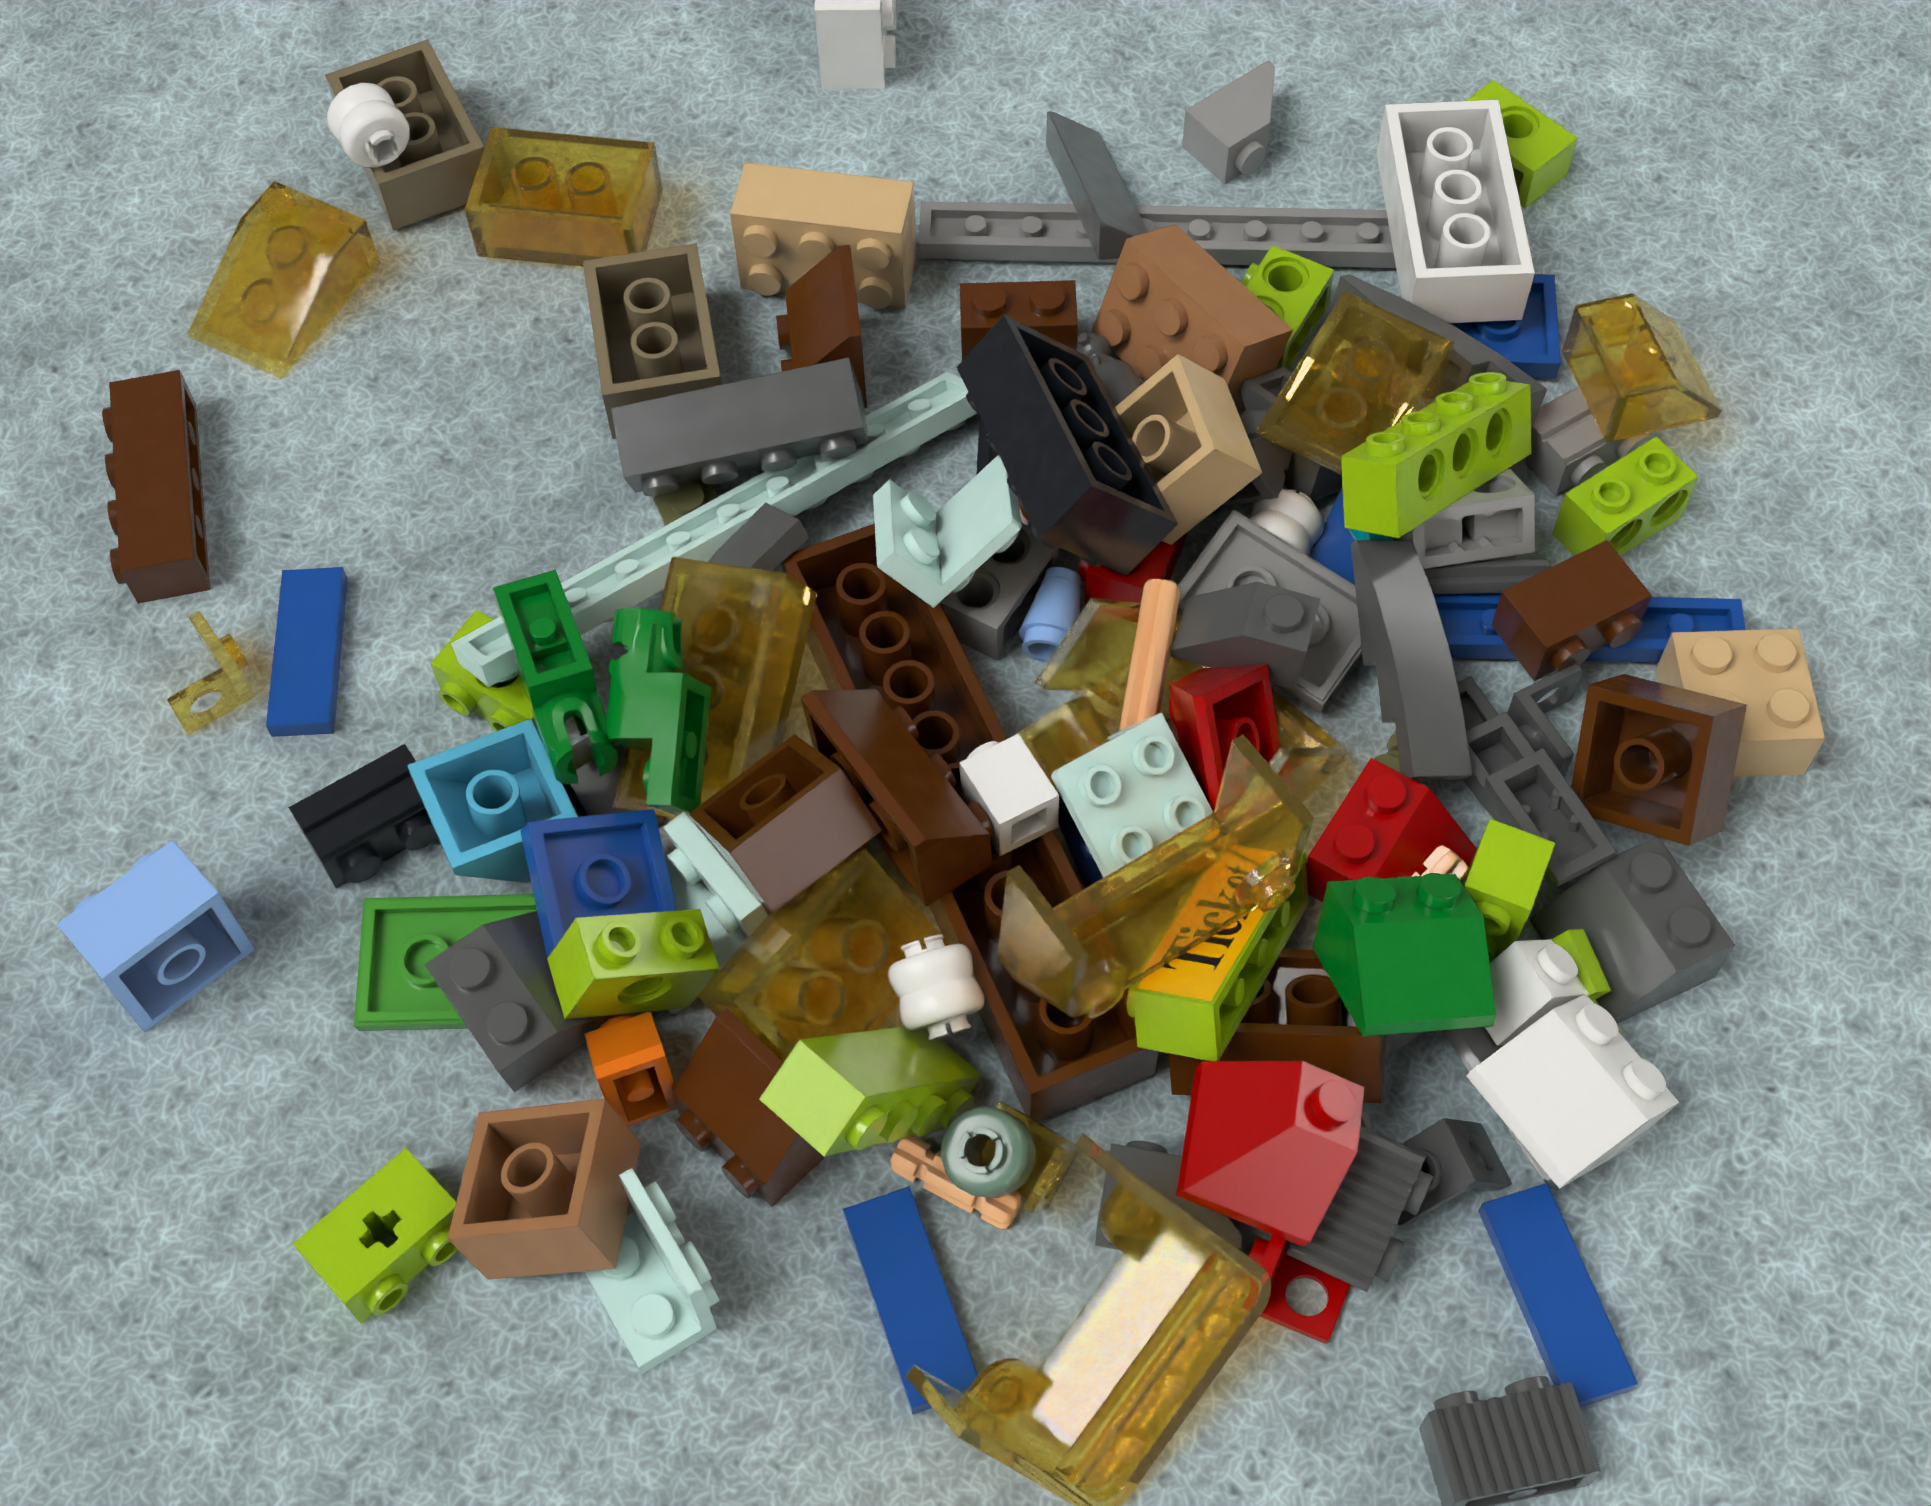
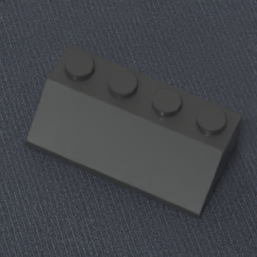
[611,358,869,497]

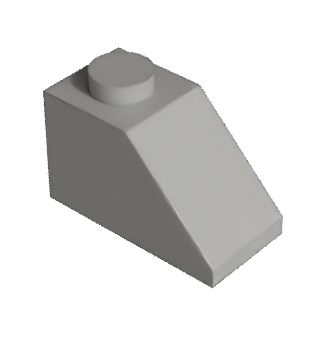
[1182,61,1275,185]

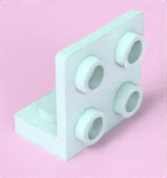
[873,455,1022,608]
[1051,712,1223,892]
[663,812,778,1014]
[584,1168,720,1374]

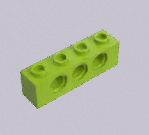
[1341,372,1531,538]

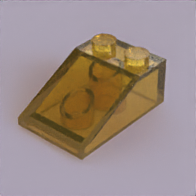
[188,181,380,379]
[1257,291,1454,475]

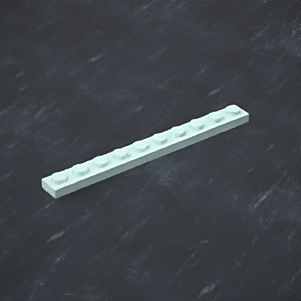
[451,372,977,687]

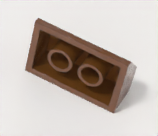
[800,689,995,907]
[1168,949,1386,1103]

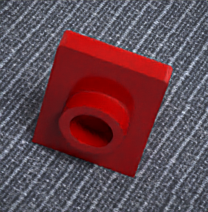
[1242,1235,1350,1344]

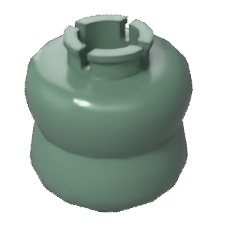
[941,1107,1036,1198]

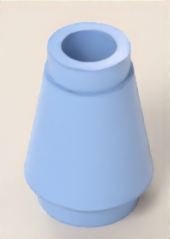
[1019,567,1081,664]

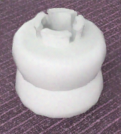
[327,83,410,168]
[1248,489,1324,556]
[888,934,985,1040]

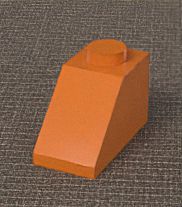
[585,1011,677,1126]

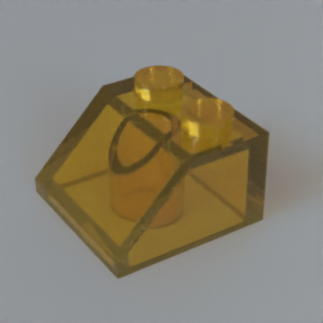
[1562,293,1722,443]

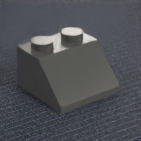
[1530,837,1735,1024]
[424,911,621,1093]

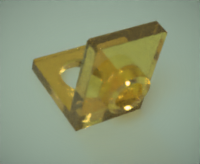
[167,611,254,735]
[981,1101,1082,1214]

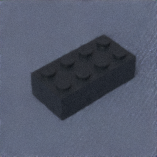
[956,315,1178,575]

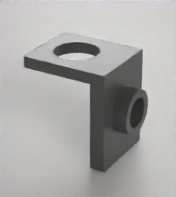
[1507,663,1583,778]
[1397,1118,1512,1226]

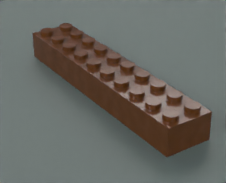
[781,523,1158,1125]

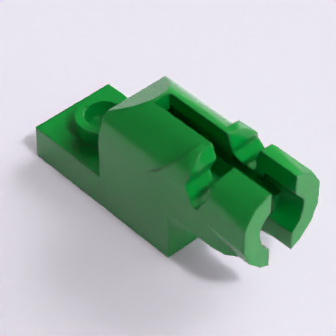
[493,570,619,785]
[606,608,711,816]

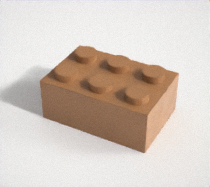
[1091,224,1293,415]

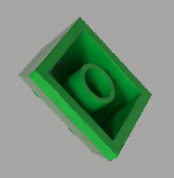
[1312,873,1496,1037]

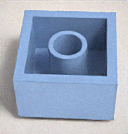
[57,840,255,1033]

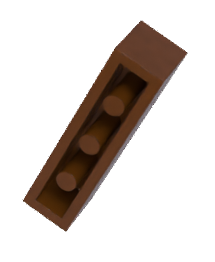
[102,370,211,604]

